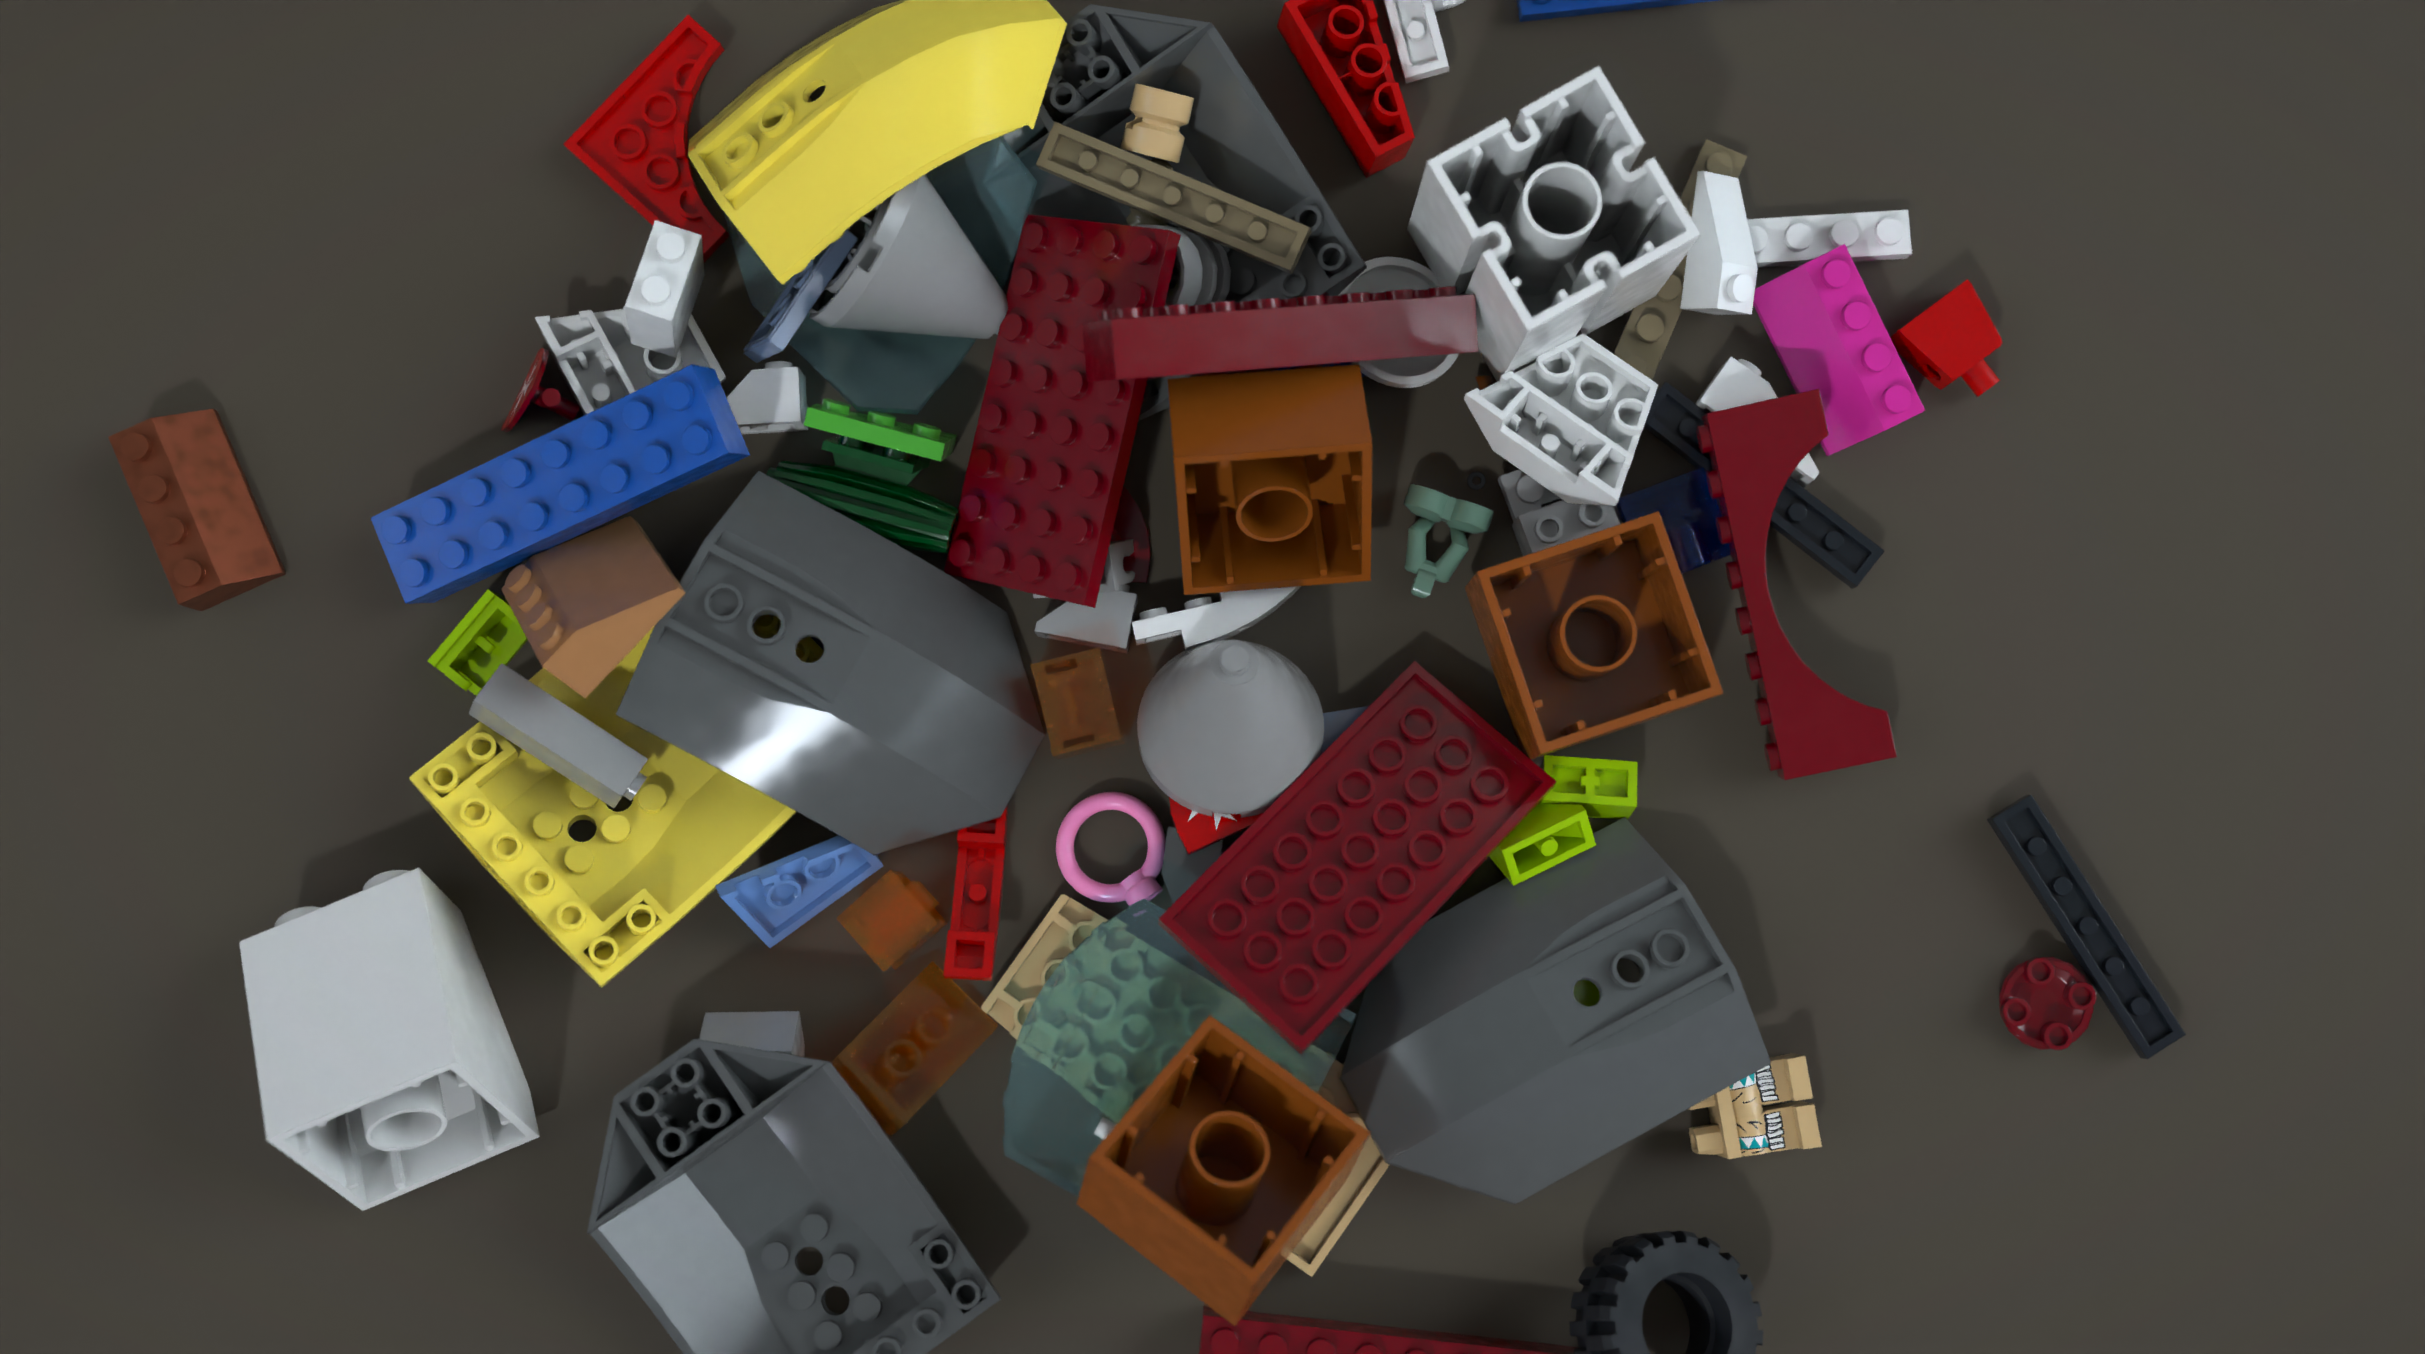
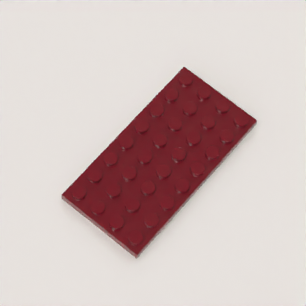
[944,214,1181,608]
[1158,661,1556,1055]

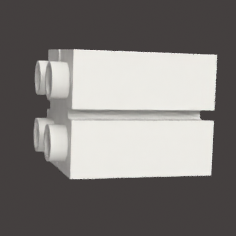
[1407,66,1701,382]

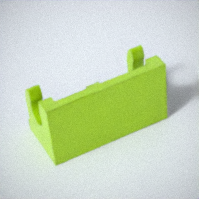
[427,589,528,696]
[1540,755,1638,820]

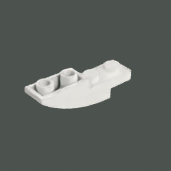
[1132,586,1301,650]

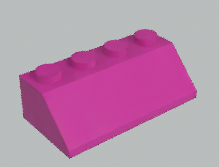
[1753,244,1926,456]

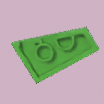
[804,398,957,462]

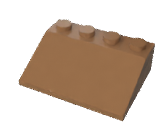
[501,516,686,698]

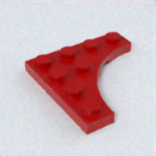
[563,15,730,262]

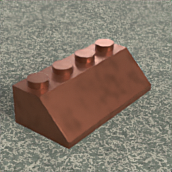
[108,409,286,612]

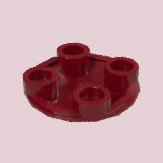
[1999,957,2096,1050]

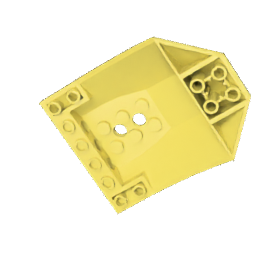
[688,0,1067,285]
[409,615,824,988]

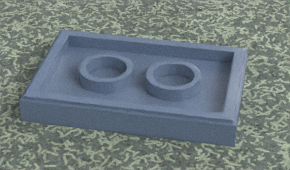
[743,230,858,363]

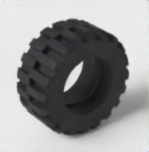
[1569,1231,1763,1354]

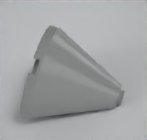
[809,175,1008,339]
[1137,640,1324,818]

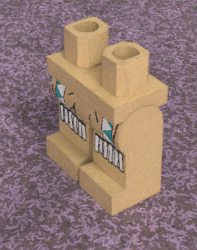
[1687,1053,1822,1159]

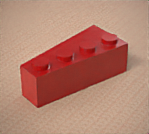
[1277,0,1415,178]

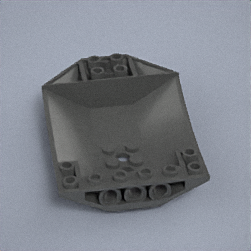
[984,4,1367,421]
[616,471,1045,856]
[1340,817,1771,1205]
[587,1039,1002,1354]

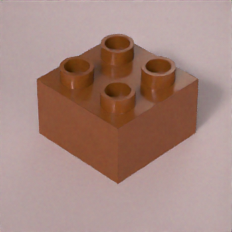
[1168,364,1372,595]
[1465,511,1724,760]
[1077,1015,1370,1326]

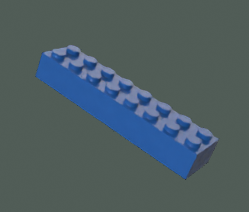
[371,364,750,604]

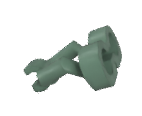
[1403,484,1494,598]

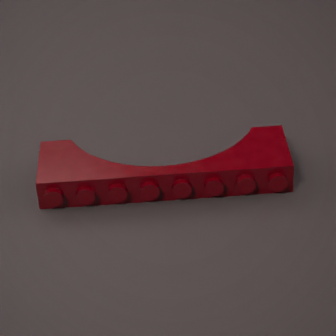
[1696,389,1897,780]

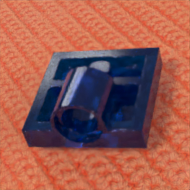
[1616,467,1731,574]

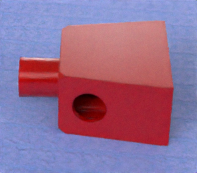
[1890,279,2003,397]

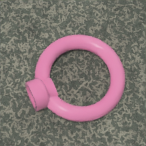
[1056,792,1166,911]

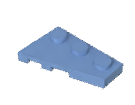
[715,835,884,948]

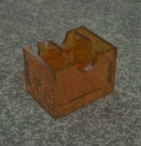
[1030,647,1125,760]
[836,870,948,972]

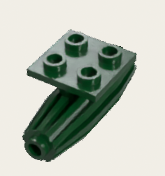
[766,435,959,553]

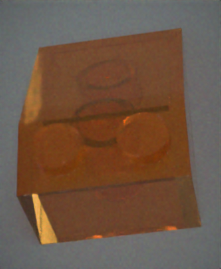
[831,961,999,1136]

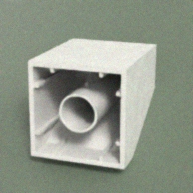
[239,868,540,1211]

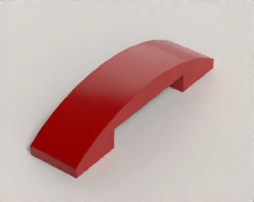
[943,805,1008,981]

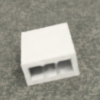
[625,220,705,358]

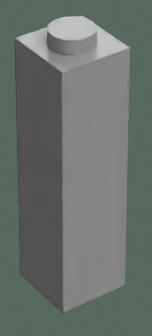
[469,663,648,808]

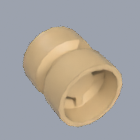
[1120,83,1194,163]

